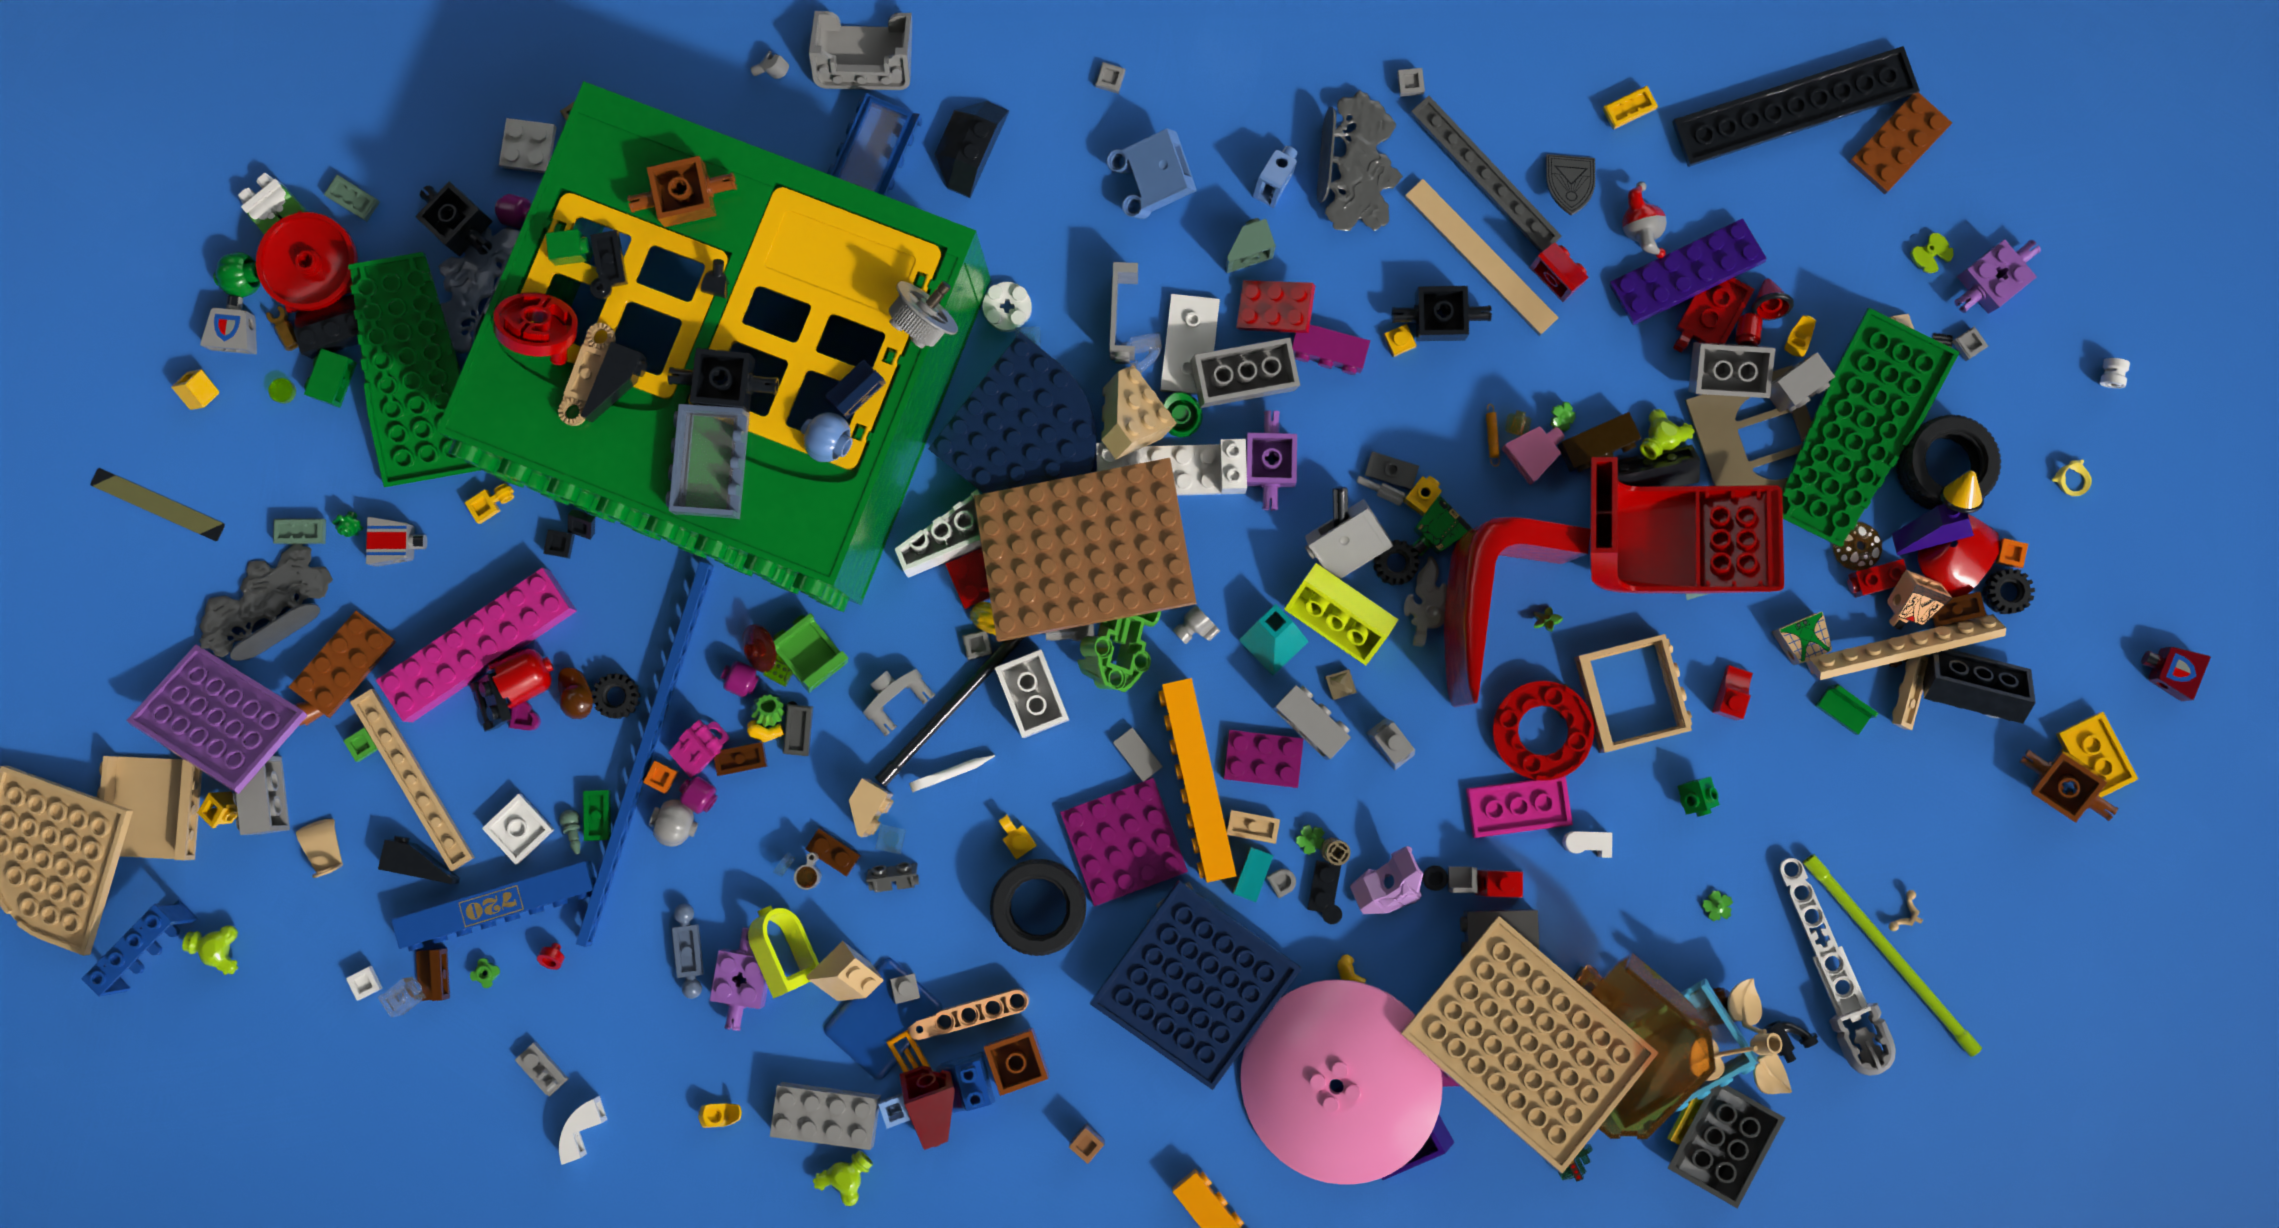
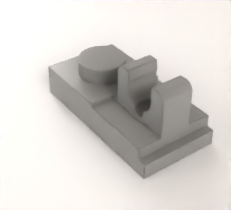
[515,1042,569,1097]

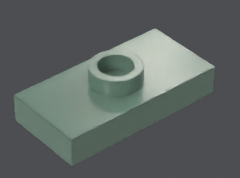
[324,175,380,222]
[273,519,326,544]

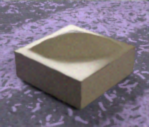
[1325,669,1357,701]

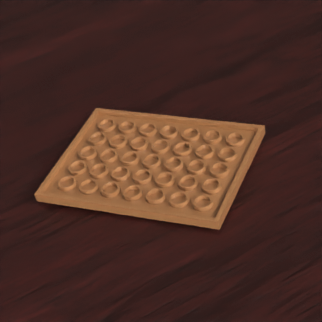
[974,458,1197,642]

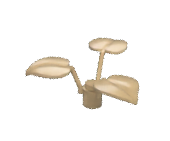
[1690,978,1792,1094]

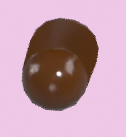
[558,667,593,719]

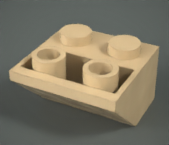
[849,778,894,837]

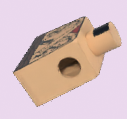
[1887,570,1952,630]

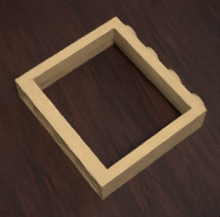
[1574,634,1692,753]

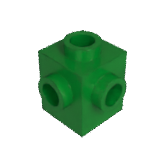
[1677,776,1720,817]

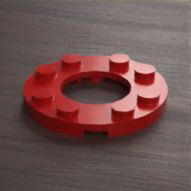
[1493,681,1594,781]

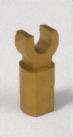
[266,306,298,351]

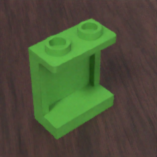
[771,613,849,693]

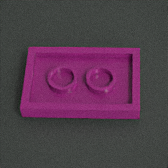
[1224,730,1304,788]

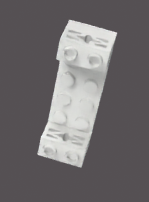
[1096,439,1247,496]

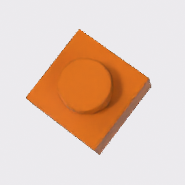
[1995,538,2028,569]
[643,760,678,794]

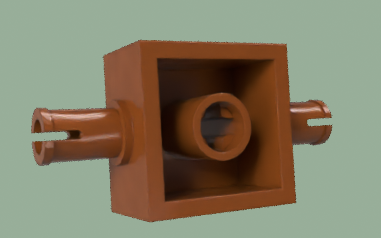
[628,156,737,227]
[2019,748,2118,823]

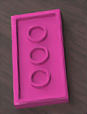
[1466,776,1573,838]

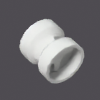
[2100,358,2130,388]

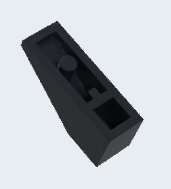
[581,341,648,423]
[378,836,460,884]

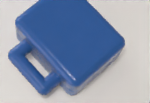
[824,958,942,1079]

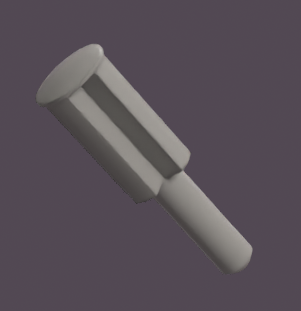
[1357,476,1406,506]

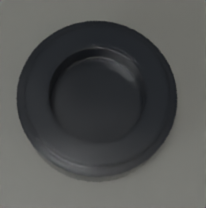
[1422,866,1448,891]

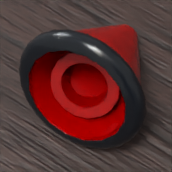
[1751,278,1794,320]

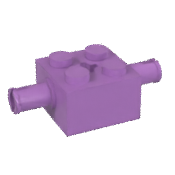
[1954,240,2041,314]
[1246,410,1297,511]
[710,927,768,1031]

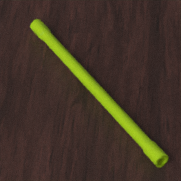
[1803,854,1982,1057]

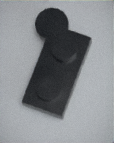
[590,230,628,299]
[1307,860,1342,924]

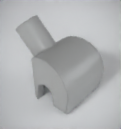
[750,51,789,79]

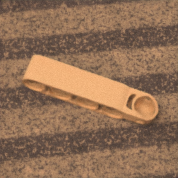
[908,988,1029,1040]

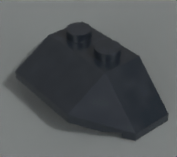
[935,101,1009,198]

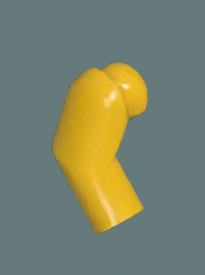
[747,720,785,742]
[1337,954,1366,983]

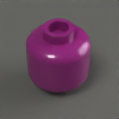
[495,194,531,229]
[720,661,759,697]
[679,776,718,814]

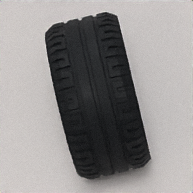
[1896,415,2001,510]
[990,859,1086,956]

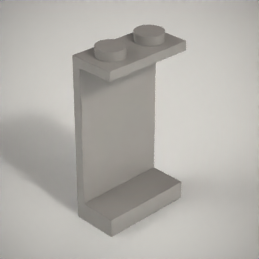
[1110,262,1138,364]

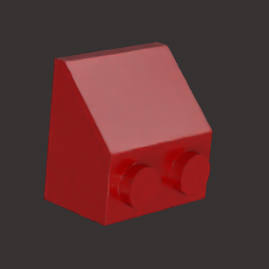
[1530,242,1589,302]

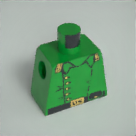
[1412,495,1473,556]

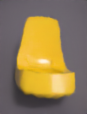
[1784,315,1816,357]
[698,1103,742,1128]

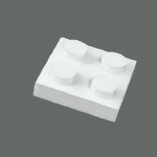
[499,118,557,173]
[482,794,555,865]

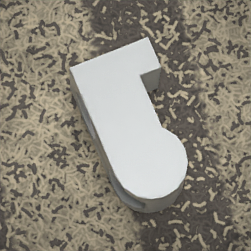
[1562,831,1612,858]

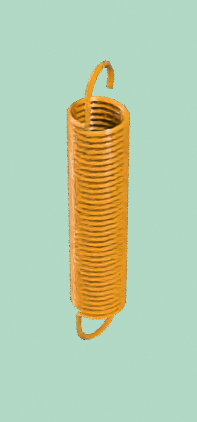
[1486,404,1500,466]

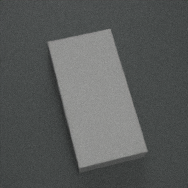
[1113,727,1163,782]

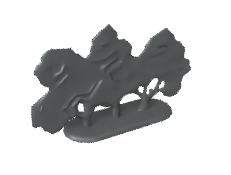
[1317,90,1403,231]
[199,544,333,661]

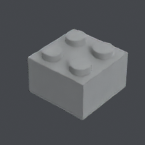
[1770,352,1835,412]

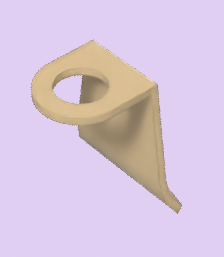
[296,819,343,878]

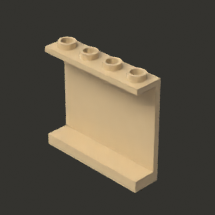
[97,756,202,860]

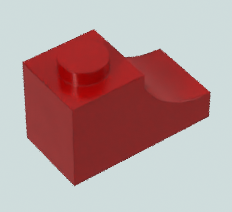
[1712,665,1753,720]

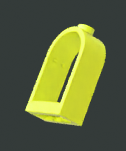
[748,905,819,999]

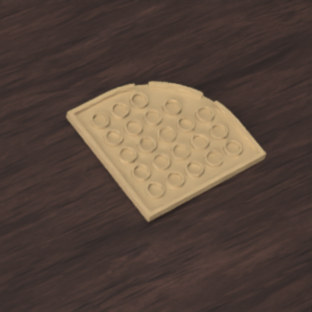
[0,766,133,956]

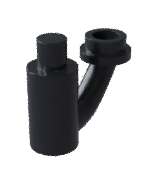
[1764,1020,1818,1063]

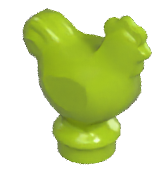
[1640,409,1695,460]
[182,925,238,975]
[813,1150,873,1206]

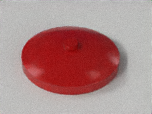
[256,212,358,311]

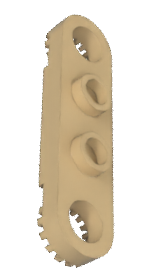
[558,323,615,426]

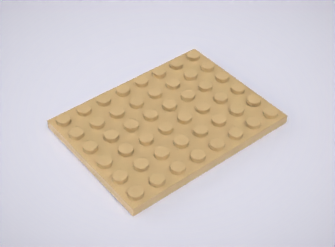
[1401,916,1659,1173]

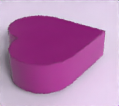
[509,702,541,731]

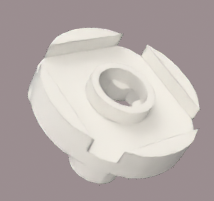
[983,282,1032,332]

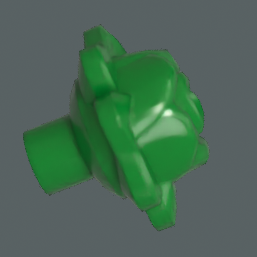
[332,511,363,537]

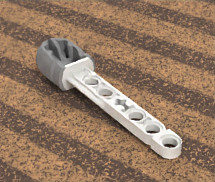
[1779,858,1896,1076]

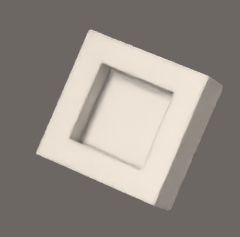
[346,966,383,1001]

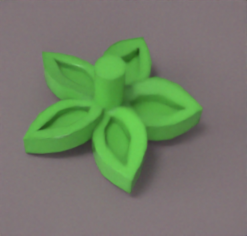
[1533,607,1563,632]

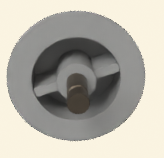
[889,281,958,348]

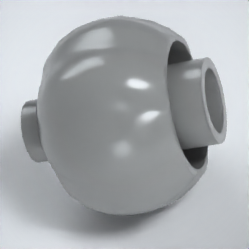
[649,799,698,847]

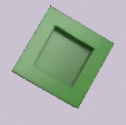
[343,727,378,762]

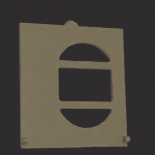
[1685,365,1812,491]

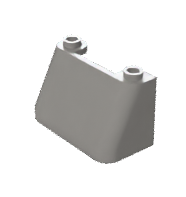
[809,11,913,90]

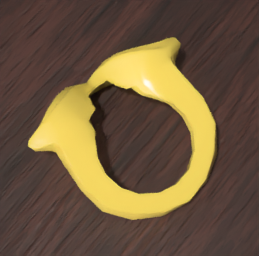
[2052,459,2092,496]

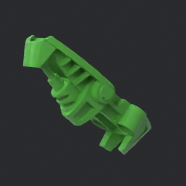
[1077,611,1161,692]

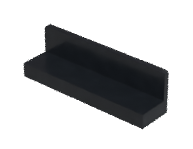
[1618,445,1700,487]

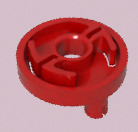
[493,293,578,365]

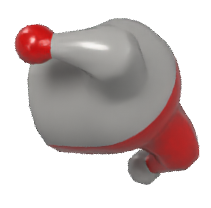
[1622,181,1667,259]

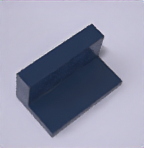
[825,359,886,419]

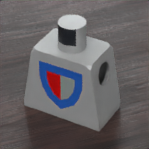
[200,296,257,355]

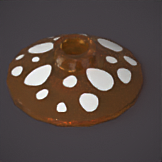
[1833,522,1882,571]

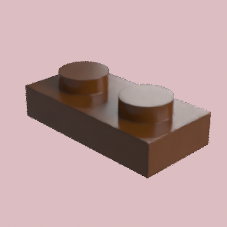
[1932,591,1987,627]
[714,742,768,776]
[805,828,861,877]

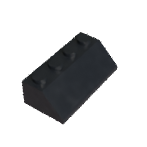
[294,294,359,359]
[1923,649,2036,724]

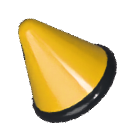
[1940,470,1984,513]

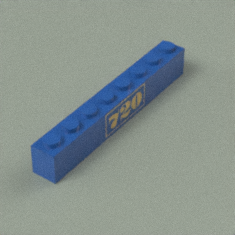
[391,861,596,952]

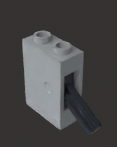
[1305,486,1393,579]

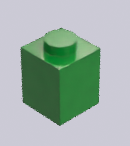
[546,229,590,266]

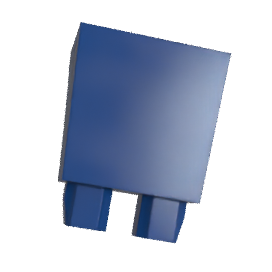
[935,1052,995,1113]

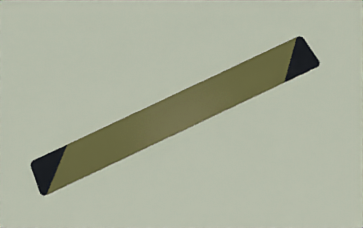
[91,468,225,541]

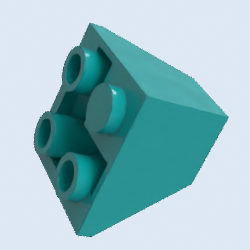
[1239,604,1309,676]

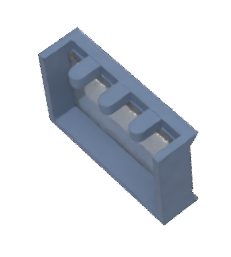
[666,404,750,519]

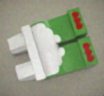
[238,173,308,234]

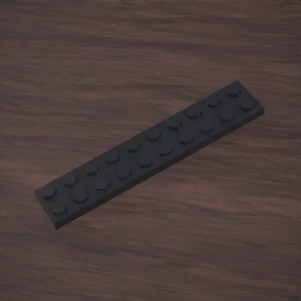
[1672,46,1920,167]

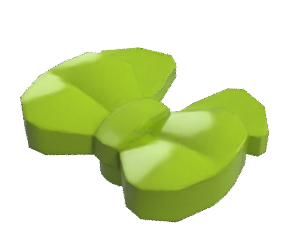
[1910,233,1954,274]

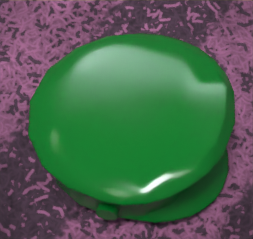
[1163,392,1203,438]

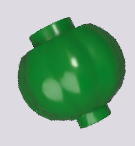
[213,252,260,298]

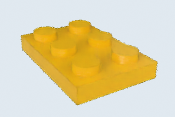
[2056,712,2138,798]

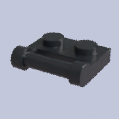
[470,672,512,732]

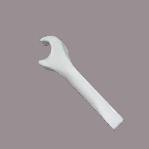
[909,755,995,793]

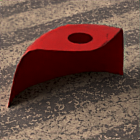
[1918,514,2001,598]

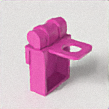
[668,720,729,778]

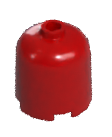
[488,648,554,709]

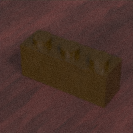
[1557,412,1642,473]

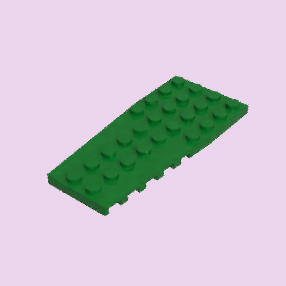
[348,252,480,487]
[1782,308,1960,547]

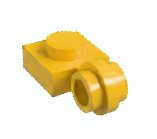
[465,483,514,524]

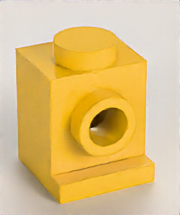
[1403,476,1442,516]
[197,792,238,828]

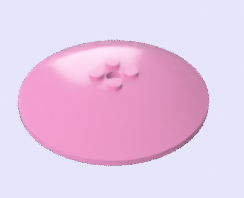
[1241,979,1443,1184]

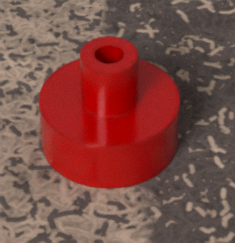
[537,943,565,970]

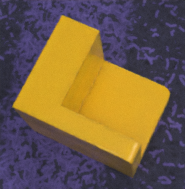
[171,369,219,410]

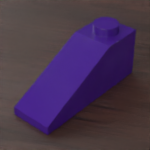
[1892,504,1974,556]

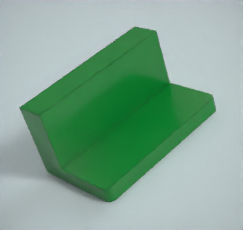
[1815,684,1879,735]

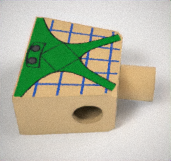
[1772,612,1832,674]

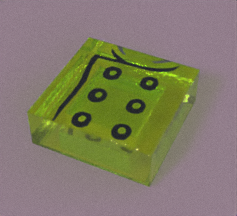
[763,653,793,687]

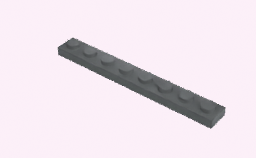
[1410,96,1562,253]

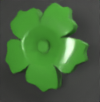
[1550,401,1576,432]
[1295,824,1325,855]
[1702,891,1733,921]

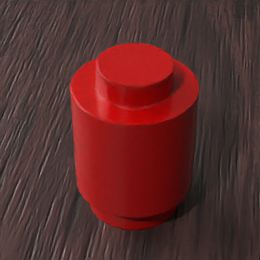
[1735,313,1763,346]

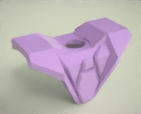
[1350,846,1423,914]

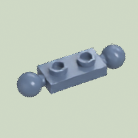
[672,903,704,999]

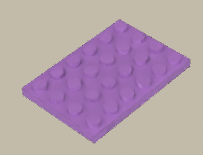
[126,645,308,794]

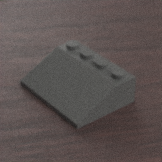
[1668,1085,1785,1209]

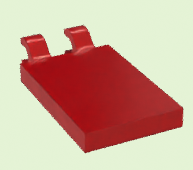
[1673,277,1755,353]

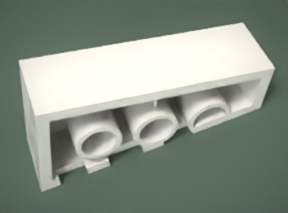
[895,489,982,578]

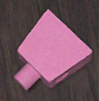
[1501,426,1565,485]

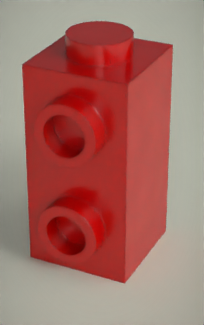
[1847,559,1907,598]

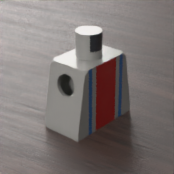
[366,517,428,567]

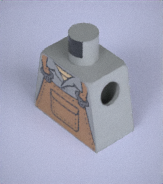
[1366,718,1415,770]

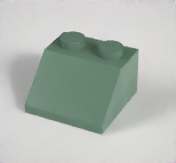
[1226,218,1276,274]

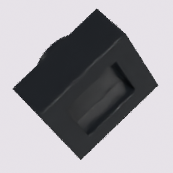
[568,509,596,540]
[543,529,575,559]

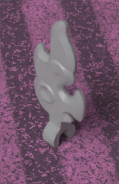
[1404,556,1447,647]

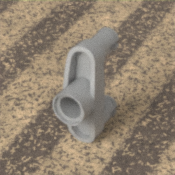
[863,669,936,736]

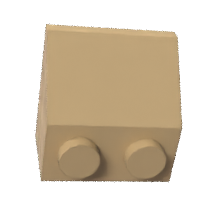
[806,941,884,1001]

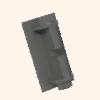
[866,862,919,893]

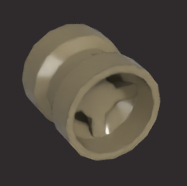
[1320,838,1350,865]

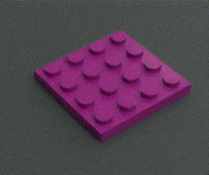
[1060,778,1188,906]

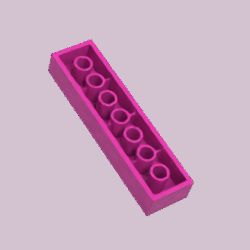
[376,567,577,723]

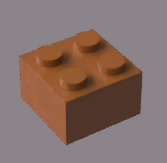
[984,1028,1050,1096]

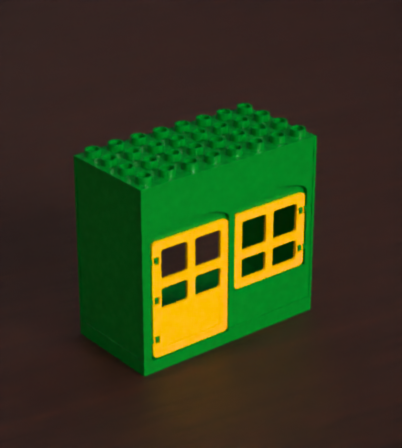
[436,81,991,612]

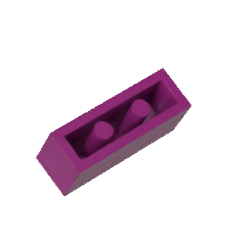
[1292,324,1370,375]

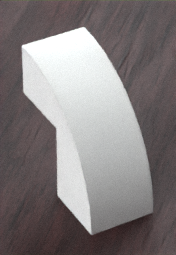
[559,1096,608,1165]

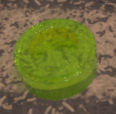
[268,378,296,404]

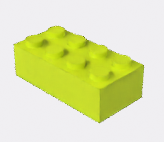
[1284,563,1399,666]

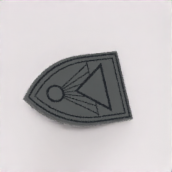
[1546,154,1596,216]

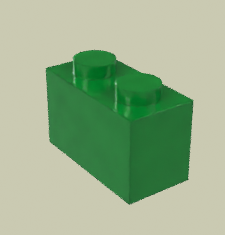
[304,349,357,408]

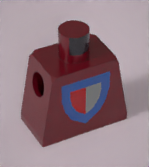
[2141,647,2211,701]

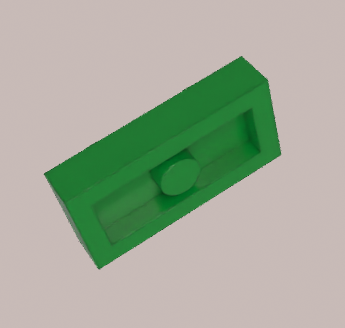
[583,790,611,841]

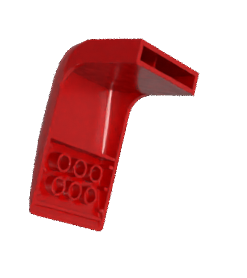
[1591,457,1784,594]
[1444,517,1591,707]

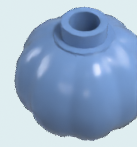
[801,413,853,462]

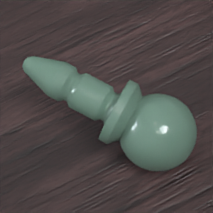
[559,809,581,855]

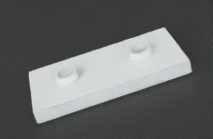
[1160,294,1220,395]

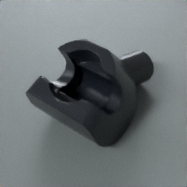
[701,259,730,299]

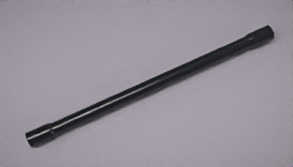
[875,637,1025,787]

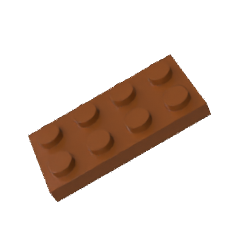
[1849,92,1952,194]
[289,611,396,718]

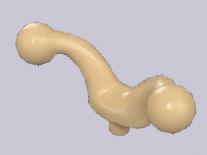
[1889,890,1923,931]

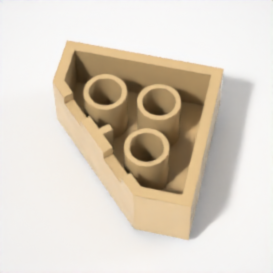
[1101,365,1177,459]

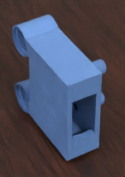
[1107,128,1197,219]

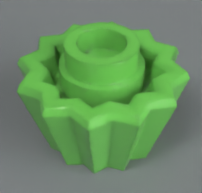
[750,694,785,727]

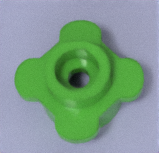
[470,958,500,988]

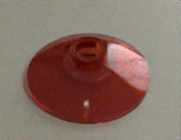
[743,624,776,673]

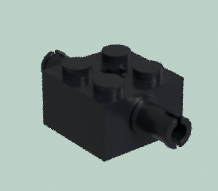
[415,181,493,257]
[1392,286,1492,341]
[668,348,779,412]

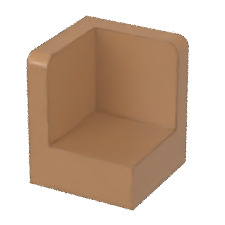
[1069,1124,1105,1164]

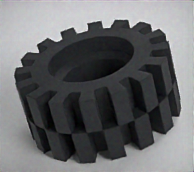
[1373,540,1420,586]
[1983,568,2035,615]
[592,673,641,719]

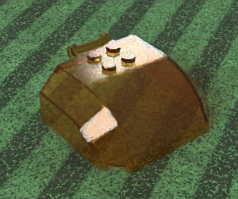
[1576,953,1716,1139]

